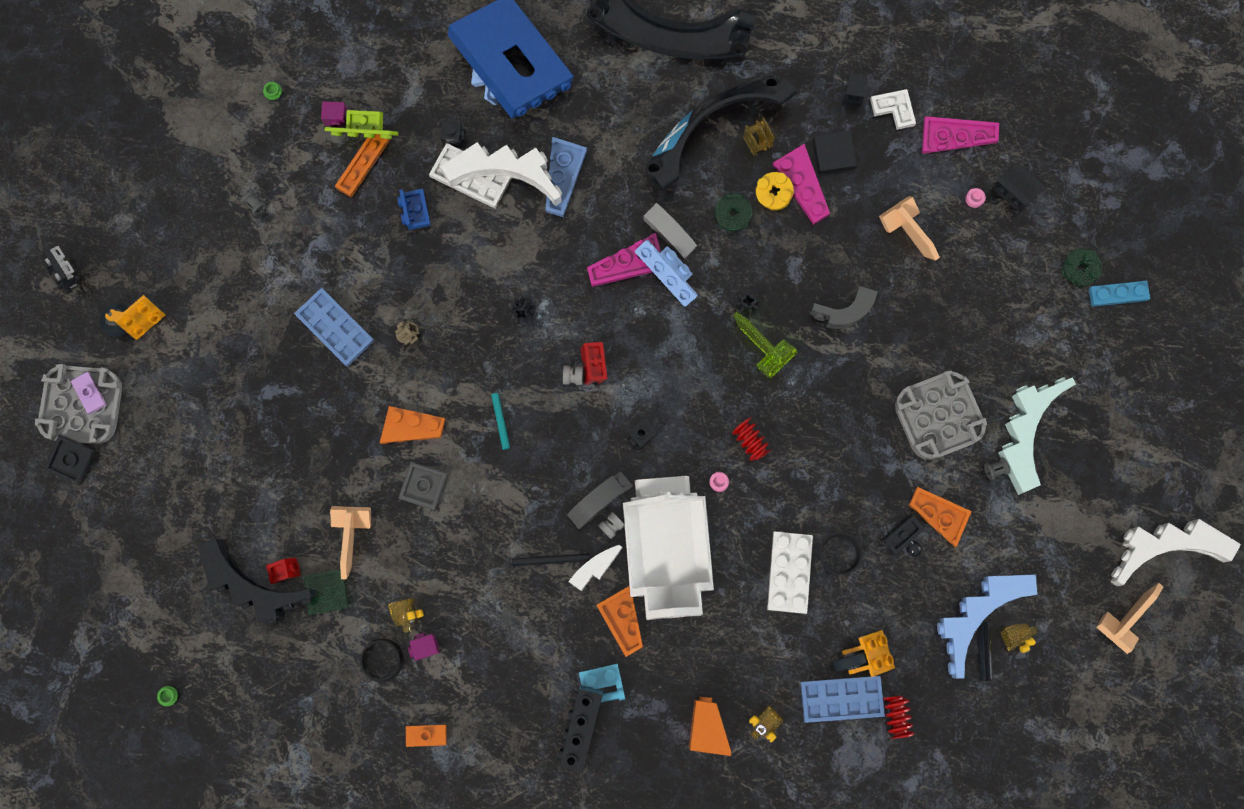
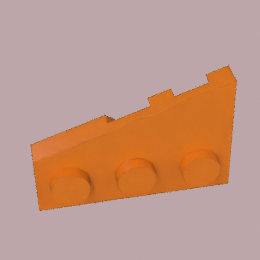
[380,406,446,444]
[909,487,972,547]
[596,586,643,657]

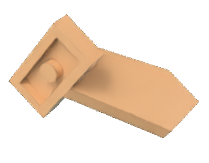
[879,196,940,260]
[330,506,371,579]
[1097,583,1163,654]

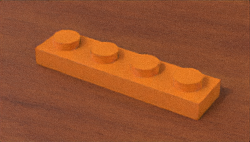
[335,135,391,198]

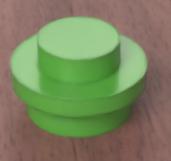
[263,82,282,100]
[157,686,178,706]

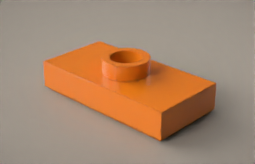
[406,725,447,747]

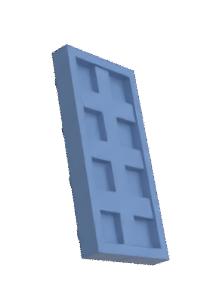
[294,288,374,367]
[800,676,885,723]

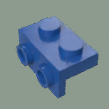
[397,189,431,230]

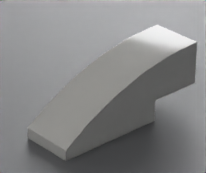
[644,203,697,259]

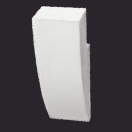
[568,545,622,591]

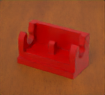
[580,342,607,385]

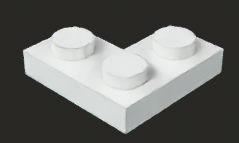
[870,89,916,130]

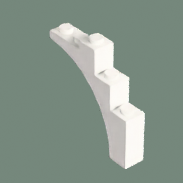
[440,142,562,206]
[1111,519,1241,586]

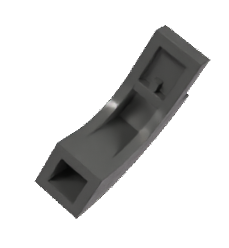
[810,286,878,329]
[567,472,633,529]

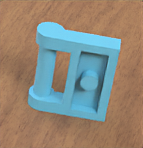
[579,664,625,703]

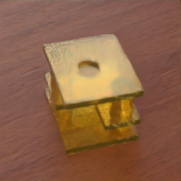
[743,117,775,156]

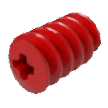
[732,418,772,461]
[883,695,914,739]

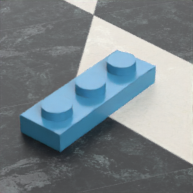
[1089,281,1150,307]

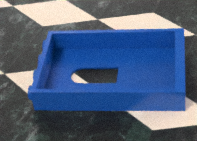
[448,0,574,119]

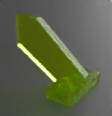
[733,312,798,378]

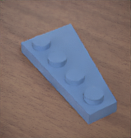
[545,137,587,218]

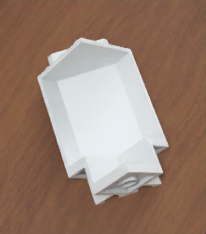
[623,476,714,620]

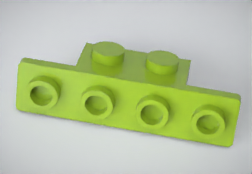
[325,110,398,139]

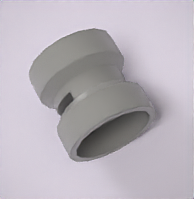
[563,365,583,385]
[598,512,625,539]

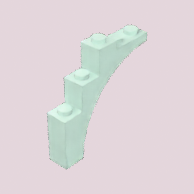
[998,377,1076,495]

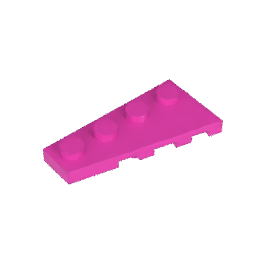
[922,116,999,154]
[773,144,830,225]
[587,233,661,287]

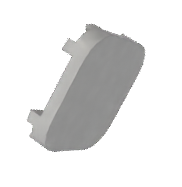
[35,364,122,445]
[895,371,987,460]

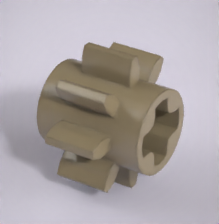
[395,320,419,345]

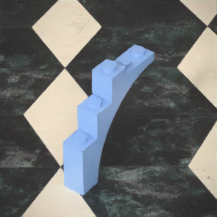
[937,575,1037,678]

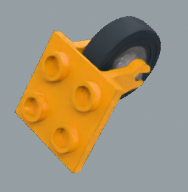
[99,295,165,340]
[833,630,895,677]

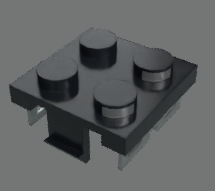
[42,246,80,295]

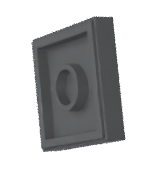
[398,462,448,511]

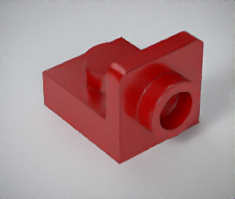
[266,558,301,584]

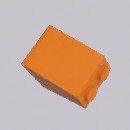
[689,696,731,756]

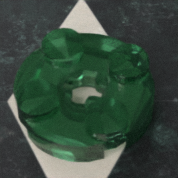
[715,193,752,231]
[1062,248,1102,287]

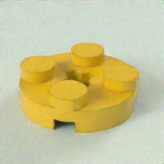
[756,172,794,210]

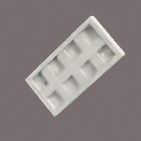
[429,143,512,209]
[767,532,813,614]

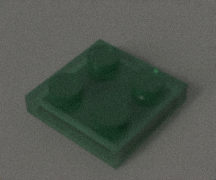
[303,569,349,615]

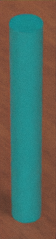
[491,393,510,450]

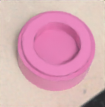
[965,188,986,208]
[710,472,729,492]

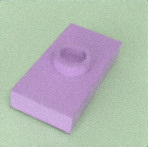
[71,372,107,415]

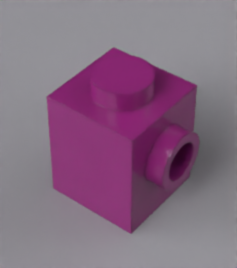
[321,101,350,128]
[408,633,440,661]

